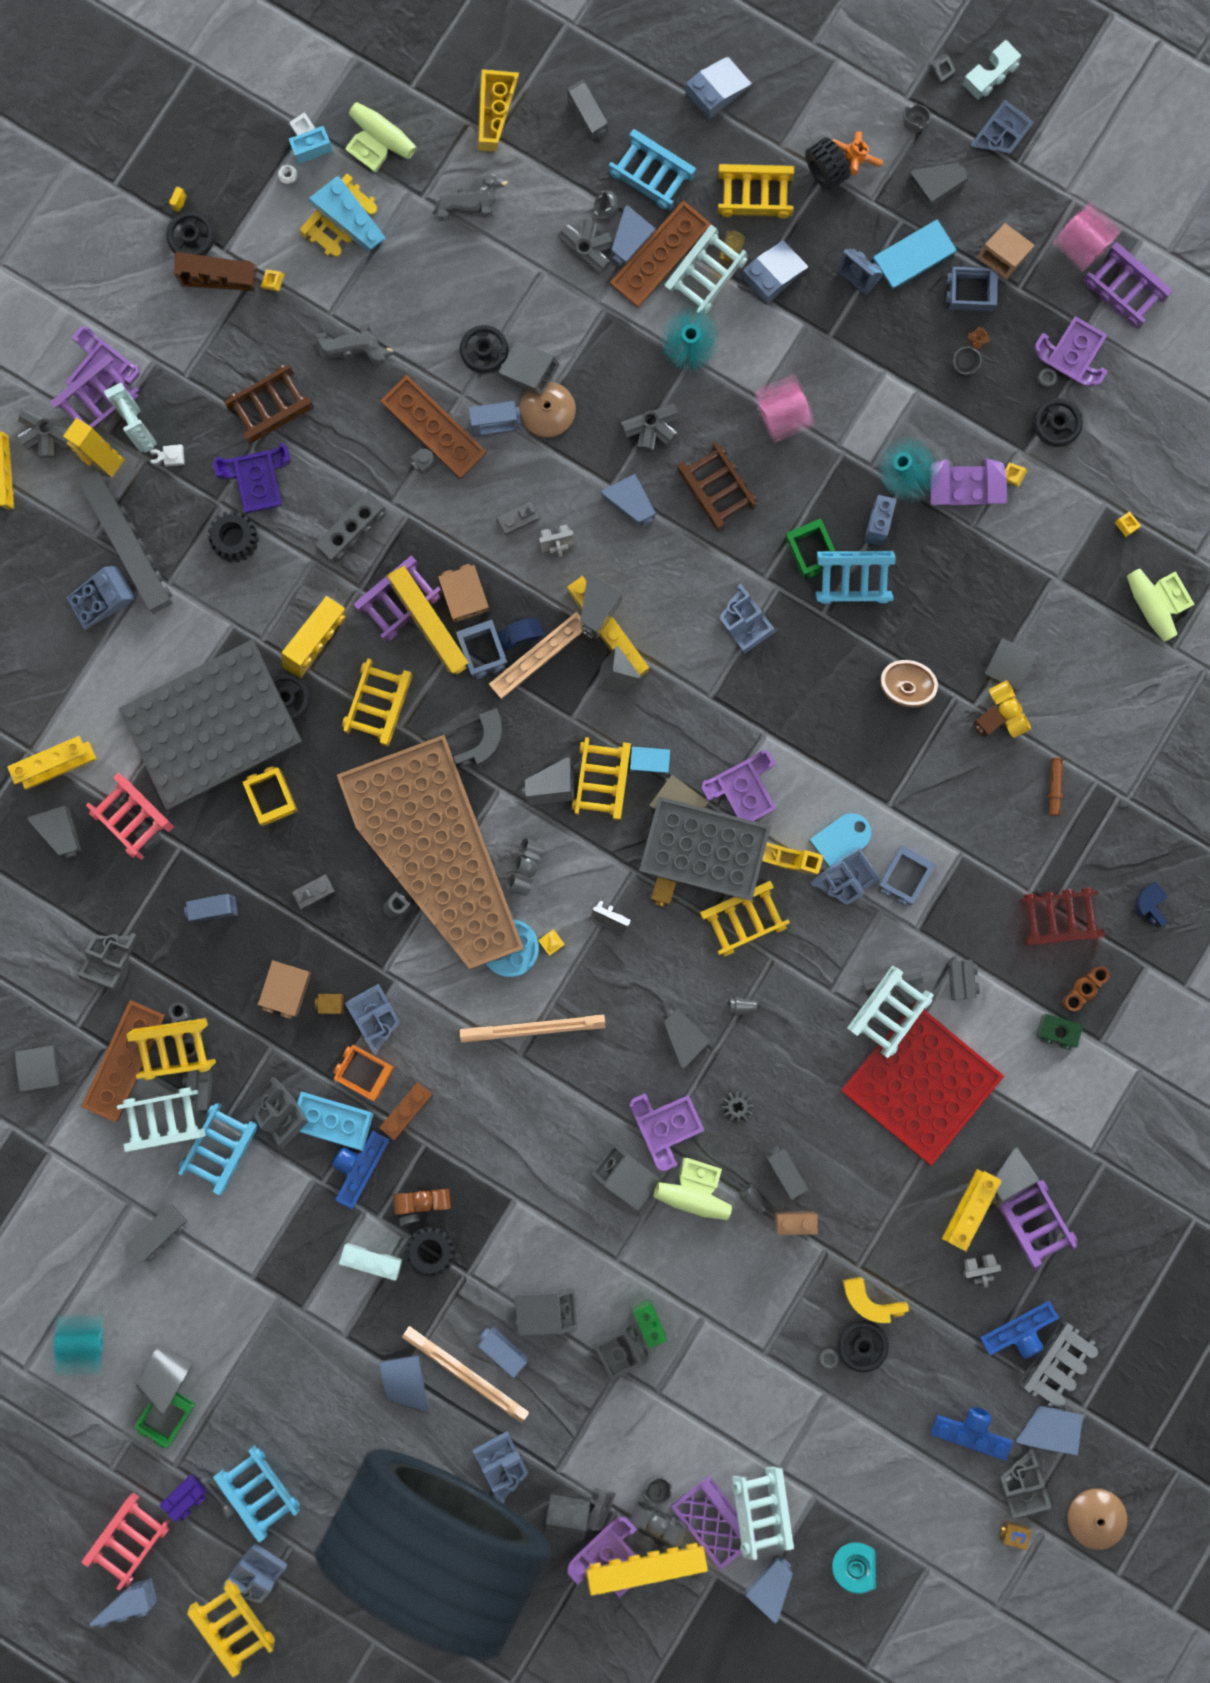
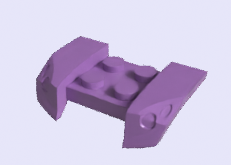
[931,459,1007,506]

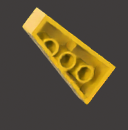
[478,70,519,152]
[63,417,125,477]
[282,596,346,679]

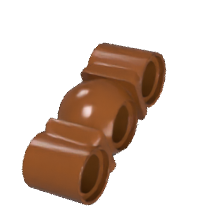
[1062,966,1110,1012]
[393,1189,451,1214]

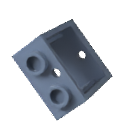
[946,267,998,311]
[469,401,521,436]
[864,495,897,546]
[456,620,508,679]
[878,845,936,906]
[478,1327,528,1378]

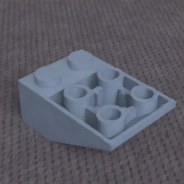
[66,566,136,630]
[90,1578,157,1628]

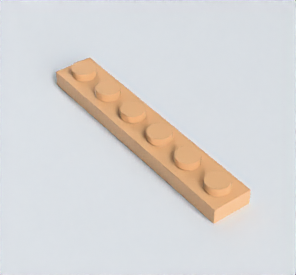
[489,612,583,699]

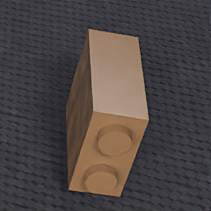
[977,223,1035,280]
[438,564,490,623]
[258,960,312,1019]
[774,1211,818,1235]

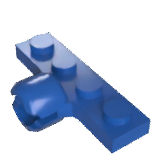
[333,1130,390,1209]
[980,1301,1059,1359]
[931,1407,1013,1461]

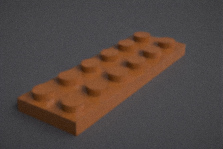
[610,200,712,308]
[380,375,487,480]
[81,1000,166,1122]

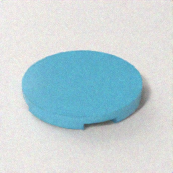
[486,919,539,977]

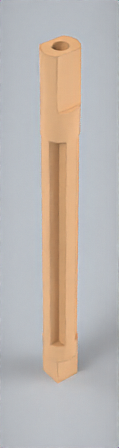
[460,1015,605,1043]
[402,1326,529,1423]

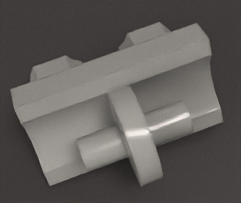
[539,525,575,557]
[963,1254,1001,1288]

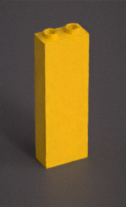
[385,565,469,674]

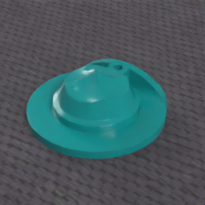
[832,1543,876,1594]

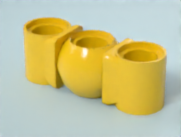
[989,680,1031,738]

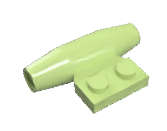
[345,103,416,173]
[1127,569,1194,642]
[654,1158,732,1220]

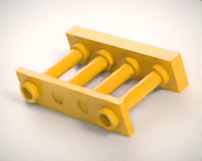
[718,164,794,218]
[342,659,413,747]
[7,736,97,790]
[572,737,631,821]
[700,881,790,957]
[126,1018,216,1080]
[942,1169,1002,1251]
[187,1579,275,1677]

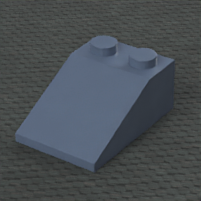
[685,57,752,119]
[742,240,808,304]
[838,249,883,295]

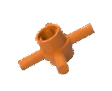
[832,131,883,175]

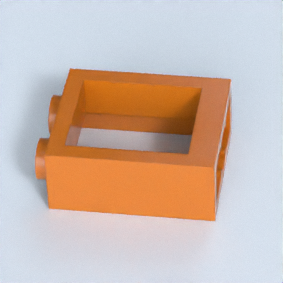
[333,1045,395,1101]

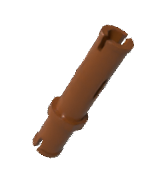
[1048,758,1064,816]

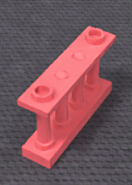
[86,772,174,860]
[82,1493,171,1591]

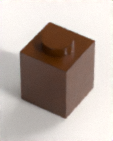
[973,706,1006,738]

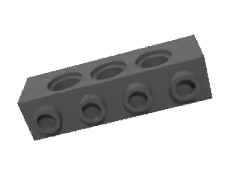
[315,491,386,564]

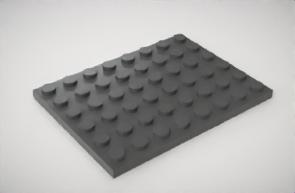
[119,639,302,811]

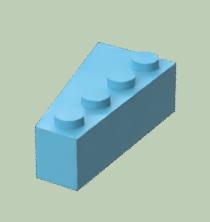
[307,176,386,252]

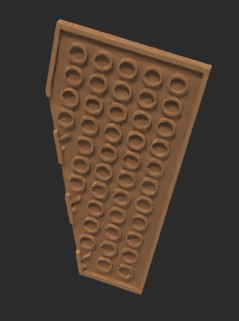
[337,735,524,969]

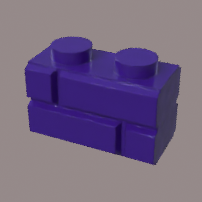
[160,1474,207,1522]

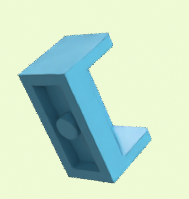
[289,126,333,165]
[630,747,670,775]

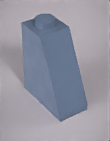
[612,205,655,266]
[601,474,656,526]
[184,894,238,922]
[745,1556,793,1623]

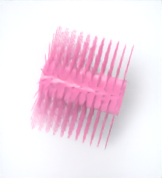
[1053,201,1122,271]
[754,375,814,443]

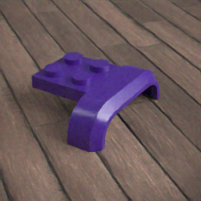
[213,443,291,514]

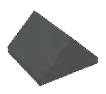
[598,646,641,694]

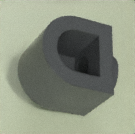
[411,449,434,475]
[134,826,160,850]
[383,892,410,918]
[1032,1229,1057,1250]

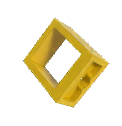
[243,766,298,826]

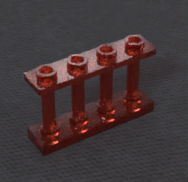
[1019,888,1105,946]

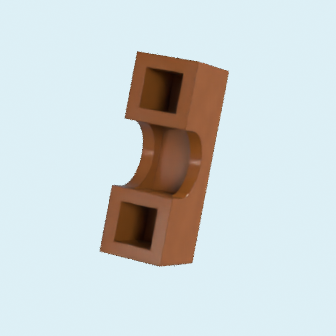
[379,1082,434,1140]

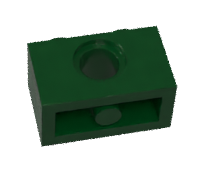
[1036,1014,1084,1050]

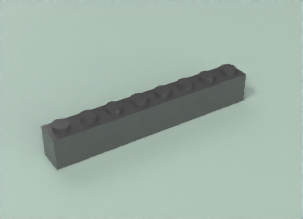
[78,470,173,614]

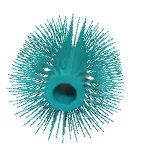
[662,306,719,372]
[875,436,940,503]
[52,1314,105,1376]

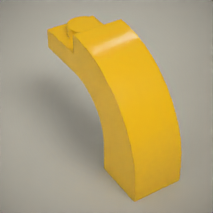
[762,842,824,874]
[842,1277,909,1323]

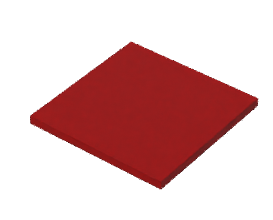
[841,1001,1004,1166]

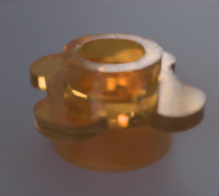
[968,327,990,349]

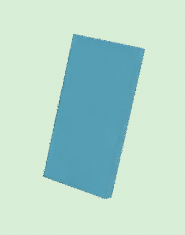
[873,220,957,290]
[297,1092,374,1151]

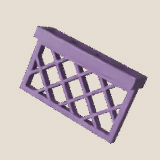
[671,1475,758,1570]

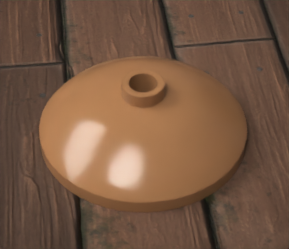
[519,382,576,438]
[880,660,938,707]
[1067,1488,1127,1550]

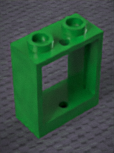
[785,519,836,579]
[633,1299,667,1349]
[134,1392,196,1448]

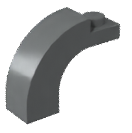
[454,708,503,767]

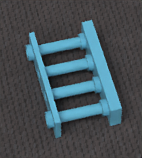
[609,129,696,211]
[816,551,896,604]
[178,1103,259,1195]
[213,1445,300,1542]

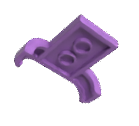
[1034,316,1108,387]
[66,326,140,407]
[701,750,776,821]
[630,1093,705,1171]
[568,1517,637,1598]

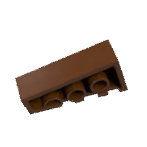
[174,252,257,291]

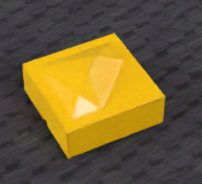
[169,187,187,213]
[261,270,285,292]
[1005,463,1027,487]
[1115,511,1141,537]
[538,929,565,956]

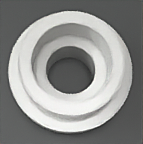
[278,165,297,184]

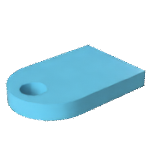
[810,813,871,867]

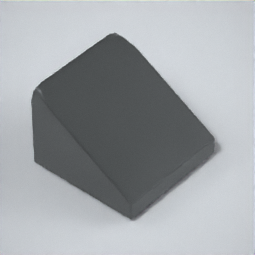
[928,55,956,82]

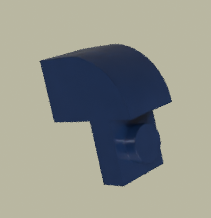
[497,618,544,651]
[1135,882,1168,927]

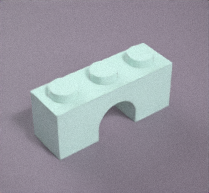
[963,40,1021,100]
[339,1243,403,1281]

